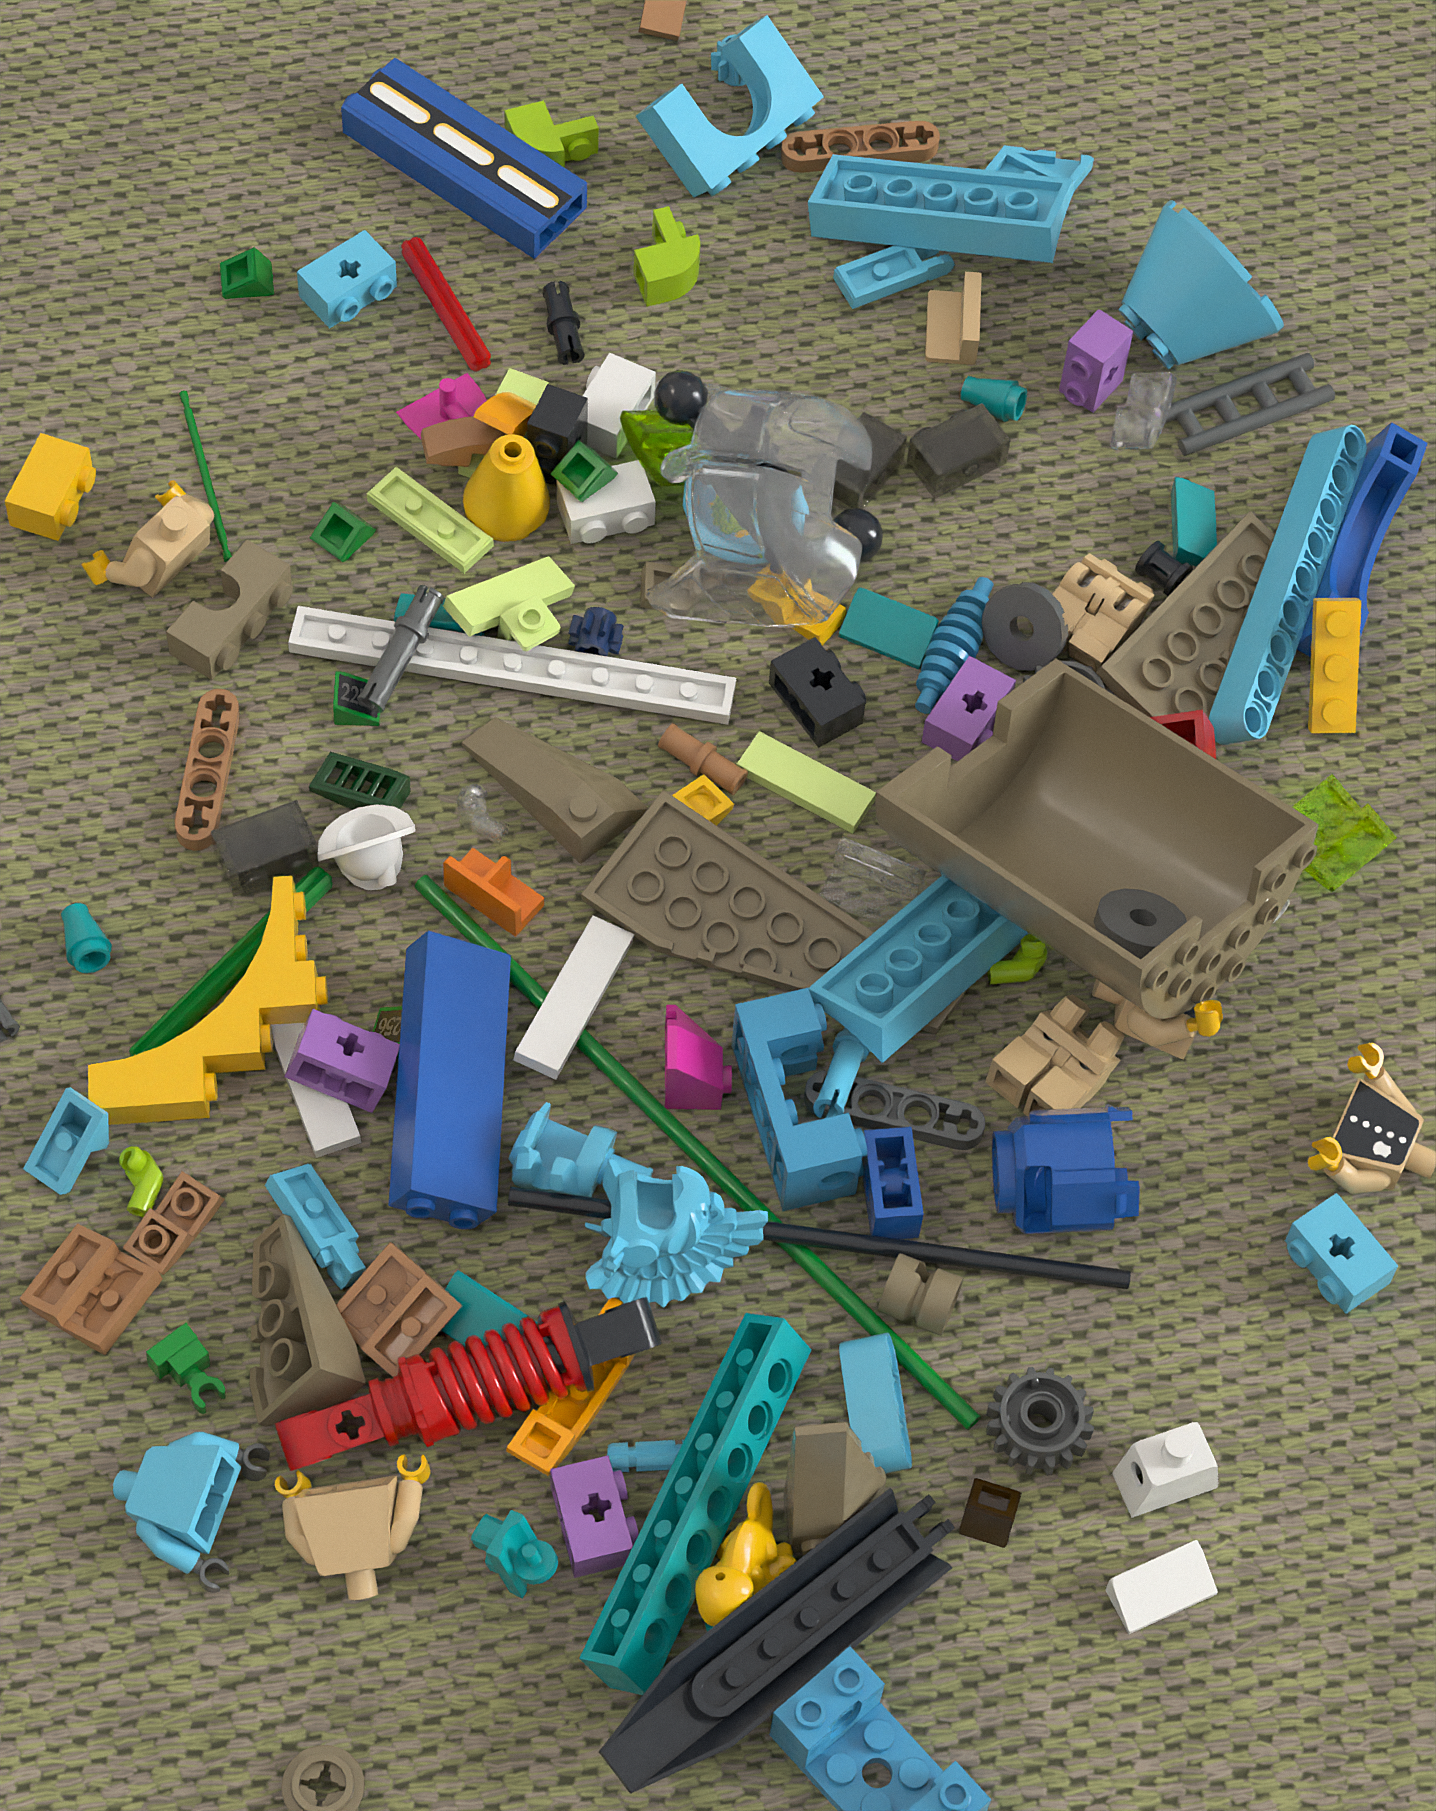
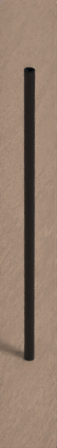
[508,1187,1131,1289]

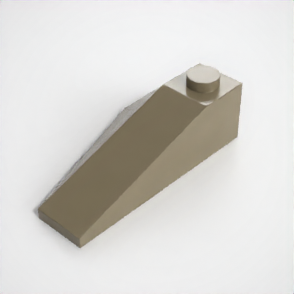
[461,717,648,864]
[249,1214,366,1427]
[783,1422,886,1556]

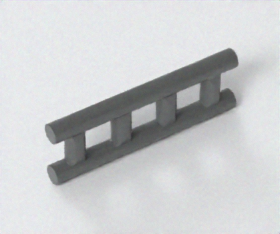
[1158,353,1335,456]

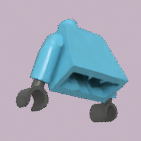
[113,1432,270,1593]

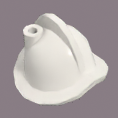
[318,804,415,890]

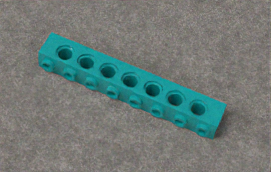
[579,1313,812,1695]

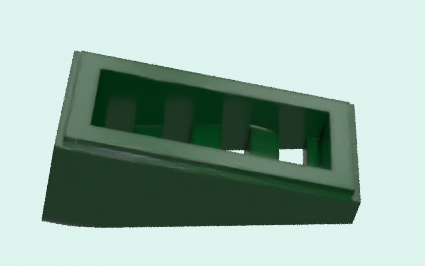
[309,751,411,810]

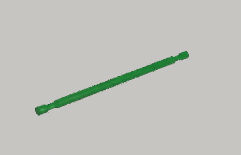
[179,390,232,562]

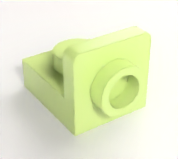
[497,594,560,651]

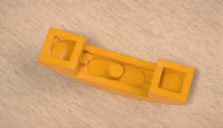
[506,1297,635,1476]

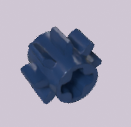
[568,607,624,656]

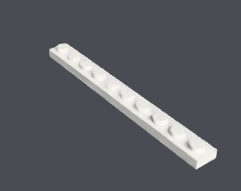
[288,606,736,725]

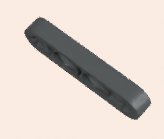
[804,1070,985,1150]

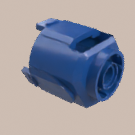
[992,1104,1140,1234]

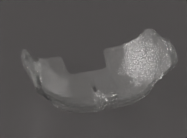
[647,383,872,628]

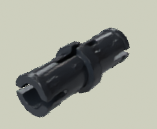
[542,281,585,365]

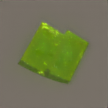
[619,410,713,486]
[1292,774,1397,892]

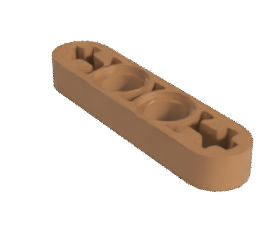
[781,121,940,173]
[175,689,240,851]

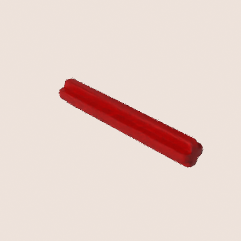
[401,237,491,372]

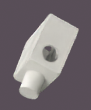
[1112,1422,1218,1518]

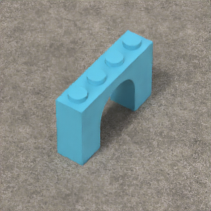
[636,15,824,197]

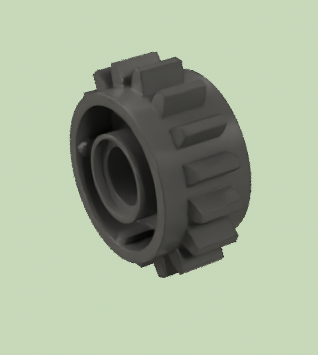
[986,1367,1094,1476]

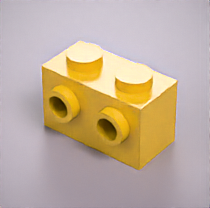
[5,433,96,541]

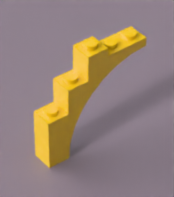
[88,876,328,1125]

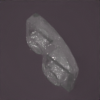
[1110,372,1177,450]

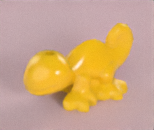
[695,1482,797,1627]

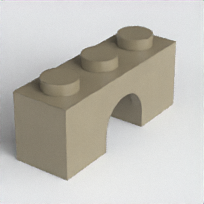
[166,539,293,680]

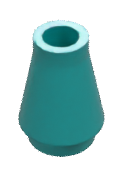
[961,376,1027,422]
[61,903,112,973]

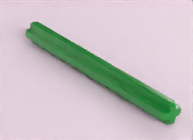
[129,866,333,1057]

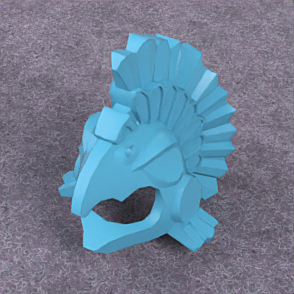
[585,1158,768,1308]

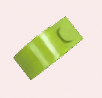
[504,100,599,168]
[633,206,700,307]

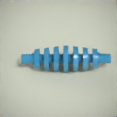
[915,577,994,714]

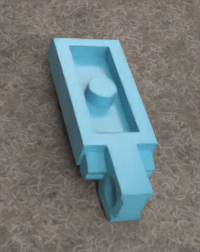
[264,1164,366,1290]

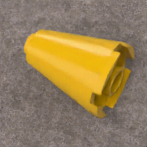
[463,434,550,542]

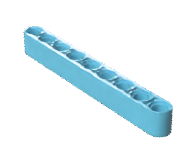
[1209,425,1367,745]

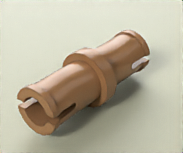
[658,723,748,795]

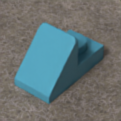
[23,1087,109,1195]

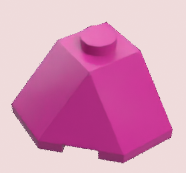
[665,1005,732,1110]

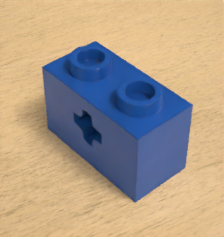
[862,1127,924,1239]

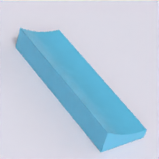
[808,154,1074,263]
[809,875,1029,1063]

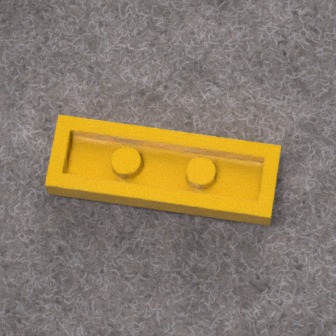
[1308,598,1361,733]

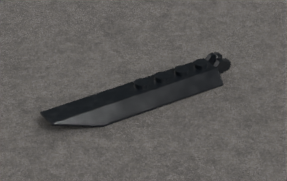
[599,1488,955,1794]

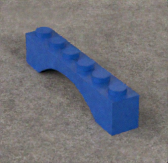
[1297,422,1428,657]

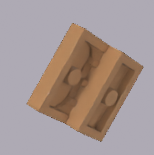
[19,1223,163,1355]
[336,1242,462,1377]

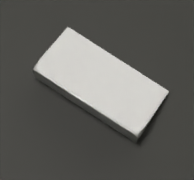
[1105,1540,1218,1634]

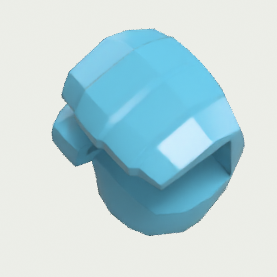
[508,1102,654,1197]

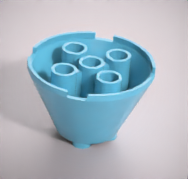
[1118,200,1284,369]

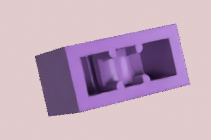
[1059,309,1133,413]
[922,656,1016,761]
[284,1009,400,1113]
[550,1455,639,1578]

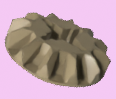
[281,1745,365,1811]

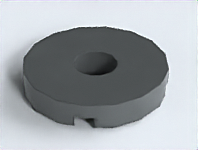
[982,582,1068,671]
[1093,888,1187,959]

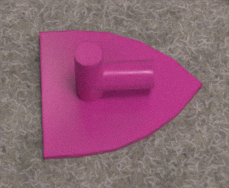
[396,373,487,439]

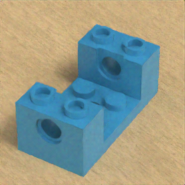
[731,988,867,1211]
[769,1646,991,1811]

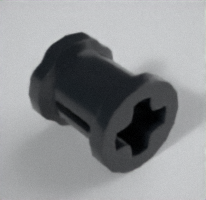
[1135,541,1193,597]

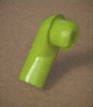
[987,934,1048,985]
[119,1146,164,1218]

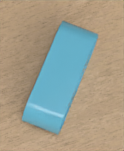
[839,1332,912,1474]

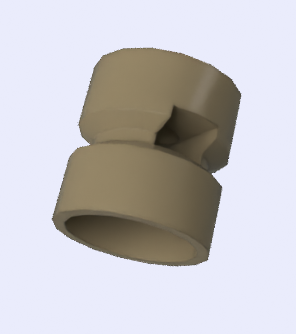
[878,1253,964,1336]

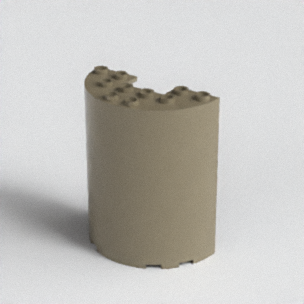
[875,659,1319,1019]

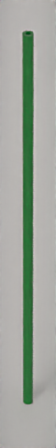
[414,875,981,1430]

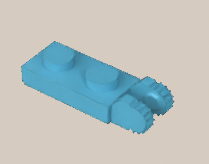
[833,245,955,309]

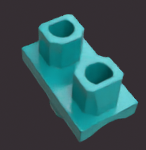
[471,1510,558,1599]

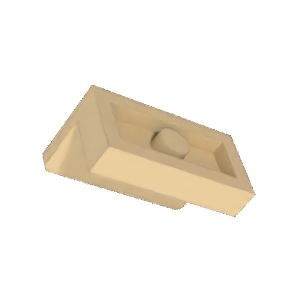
[925,271,982,365]

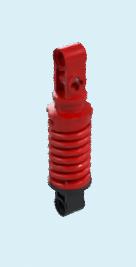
[274,1297,663,1471]

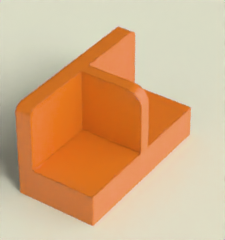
[443,848,544,937]

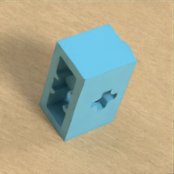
[297,230,397,329]
[1285,1193,1398,1314]

